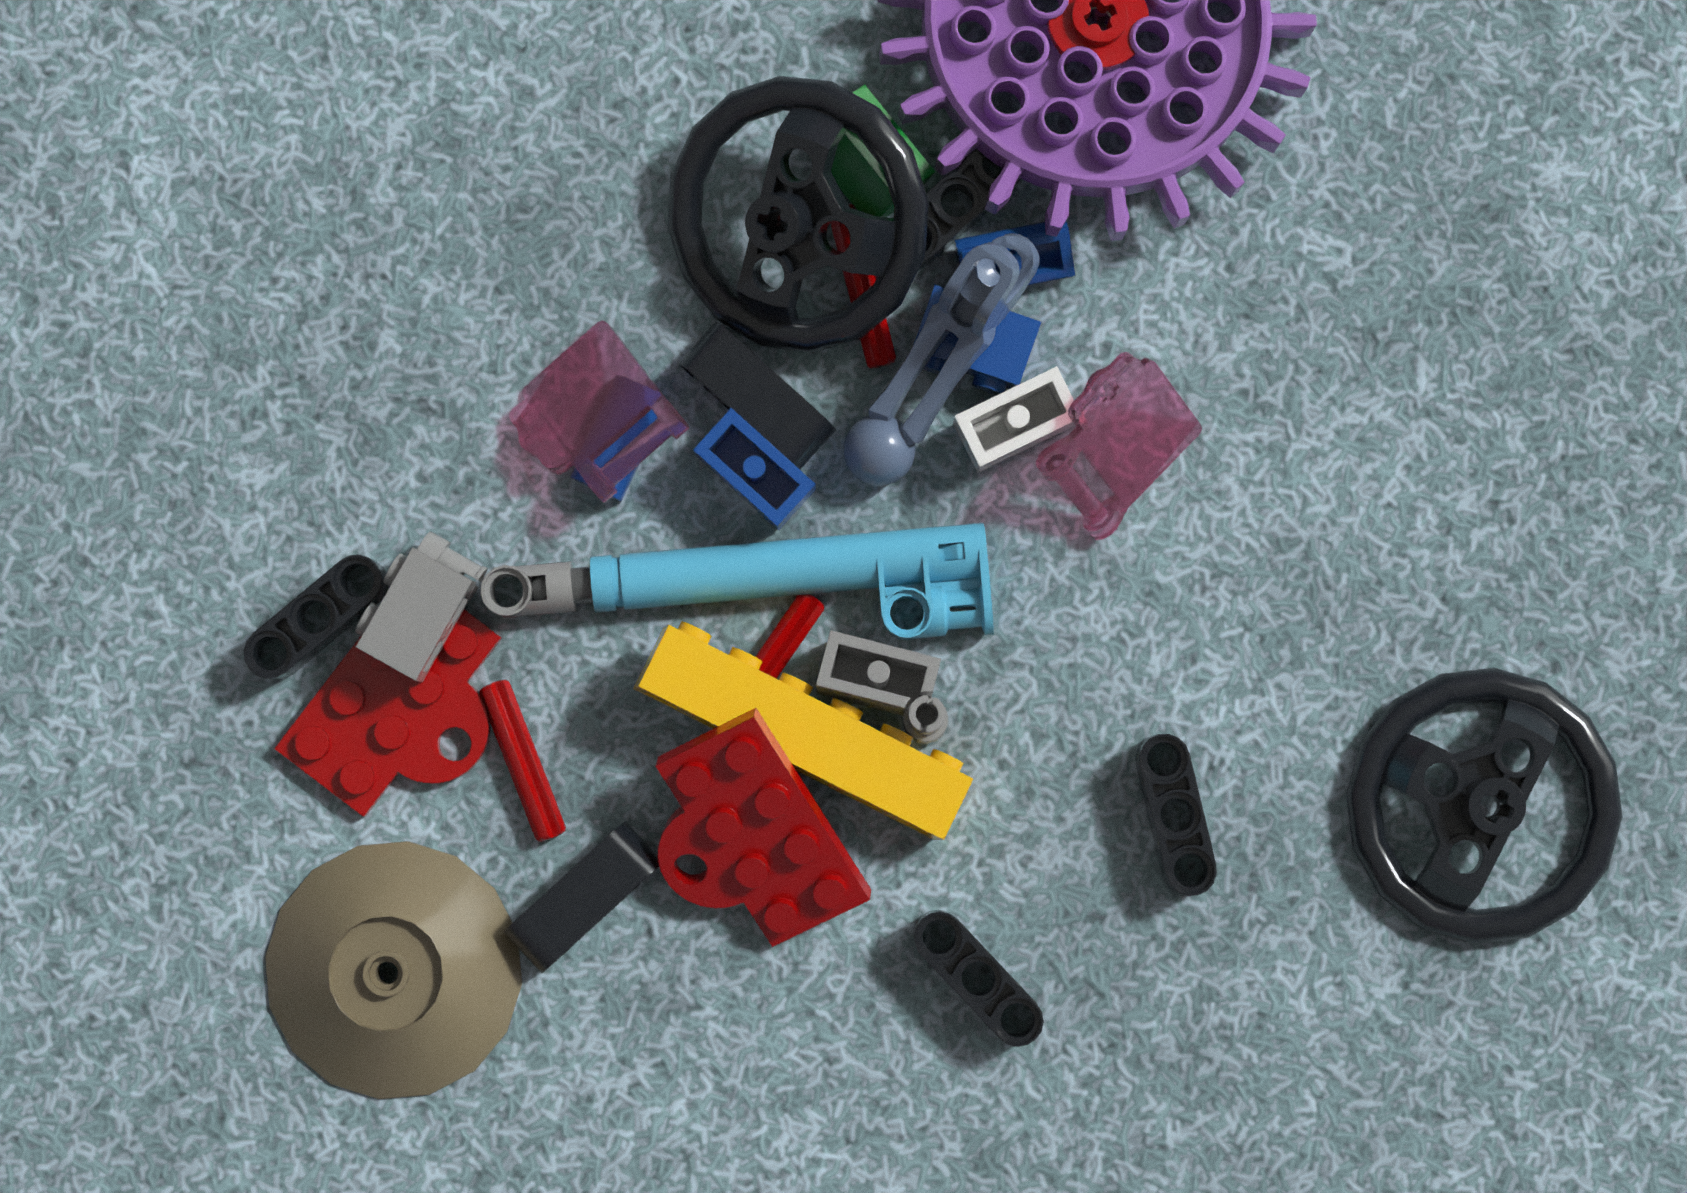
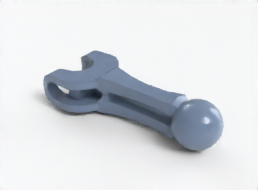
[843,233,1040,486]

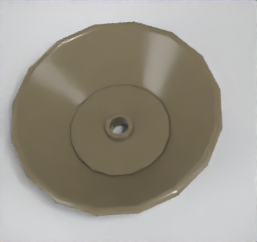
[265,841,522,1100]

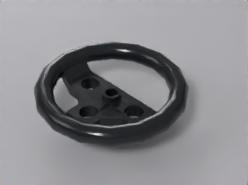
[667,76,929,353]
[1346,668,1623,944]

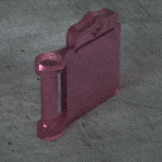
[509,320,690,503]
[1036,352,1202,540]

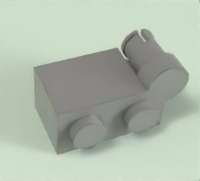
[355,531,488,682]
[816,630,948,744]

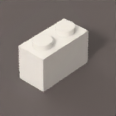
[953,366,1082,473]

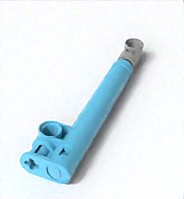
[480,523,994,640]

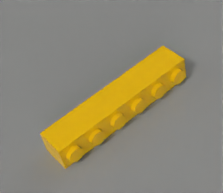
[633,621,973,840]

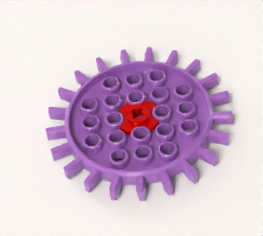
[878,0,1317,241]

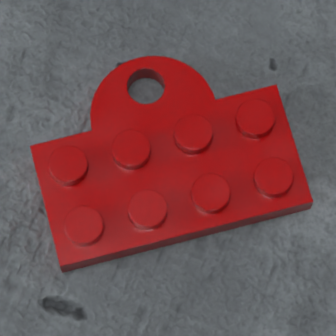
[274,609,502,817]
[655,708,871,947]

